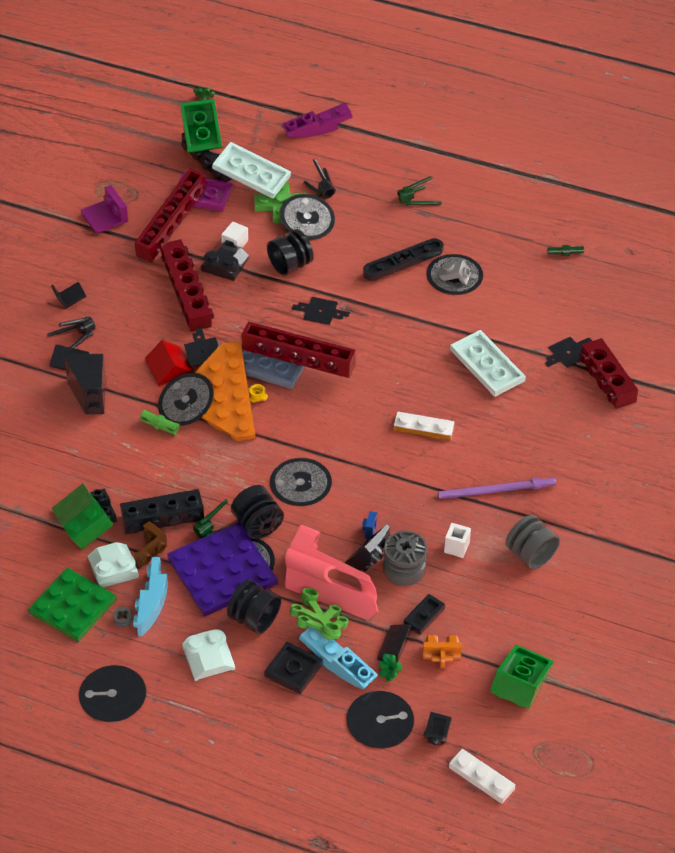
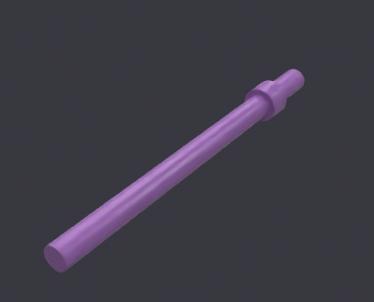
[438,478,556,499]

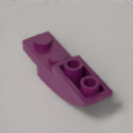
[282,102,353,138]

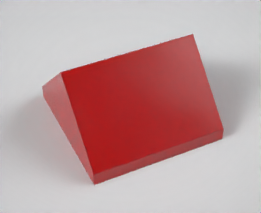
[145,340,194,386]

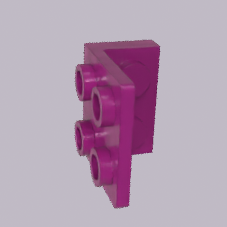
[81,185,128,234]

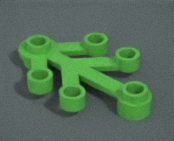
[290,588,349,640]

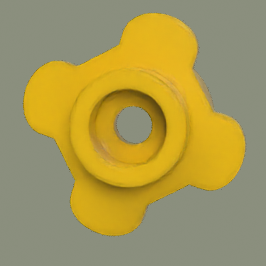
[248,384,268,403]

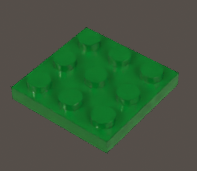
[28,568,117,642]

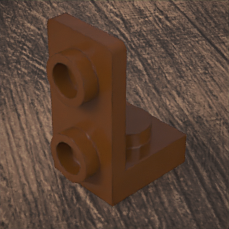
[134,521,167,569]

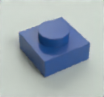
[362,511,377,539]

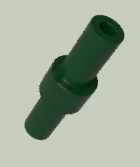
[547,245,584,256]

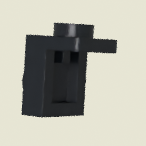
[423,712,452,745]

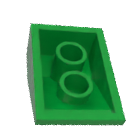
[180,99,223,153]
[52,483,114,550]
[490,644,554,709]

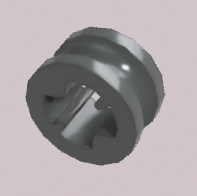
[113,607,133,628]

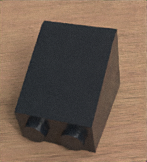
[65,354,106,414]

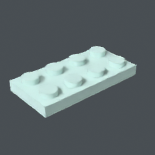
[212,142,291,198]
[450,330,526,397]

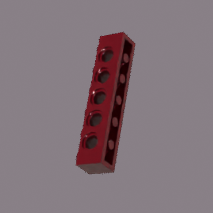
[135,168,207,263]
[160,239,214,332]
[241,321,356,378]

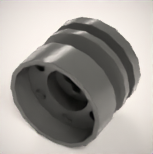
[505,514,560,569]
[383,531,427,586]

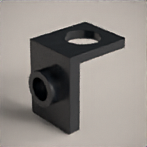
[51,282,87,309]

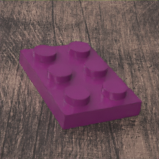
[178,174,233,212]

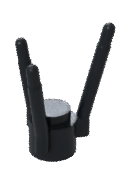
[303,159,336,198]
[47,316,96,348]

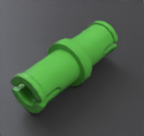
[140,410,180,436]

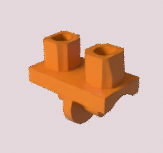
[423,635,462,668]

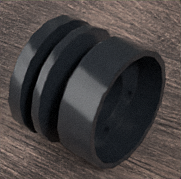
[267,228,314,276]
[231,485,284,539]
[227,579,281,634]

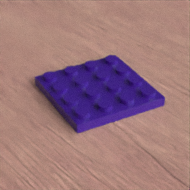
[167,523,278,617]

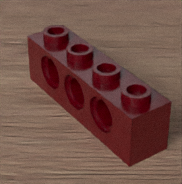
[579,338,638,409]

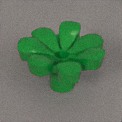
[193,88,215,101]
[379,654,402,682]

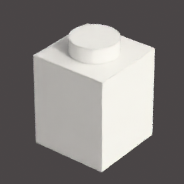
[221,222,248,248]
[444,523,471,558]

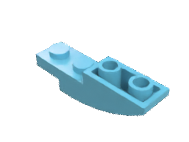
[133,557,168,636]
[299,627,378,690]

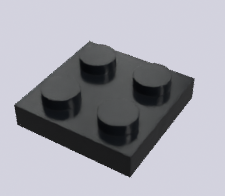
[264,642,323,695]

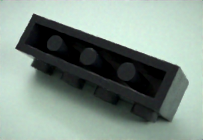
[120,489,204,534]

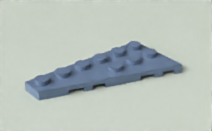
[202,341,305,390]

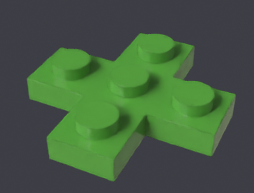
[254,181,307,223]

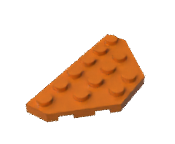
[195,341,256,441]

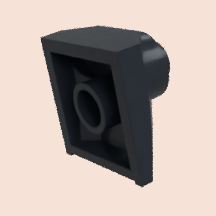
[201,242,249,281]
[344,524,390,572]

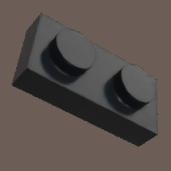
[404,594,445,635]

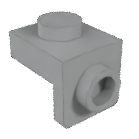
[440,260,471,285]

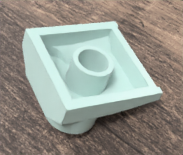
[88,542,139,588]
[182,629,235,681]

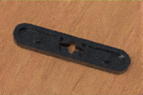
[363,238,444,281]

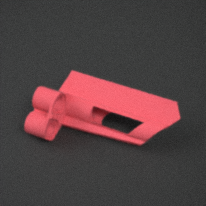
[285,525,378,620]

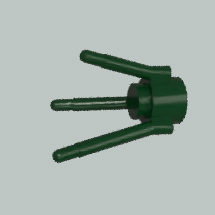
[397,176,442,206]
[193,499,230,539]

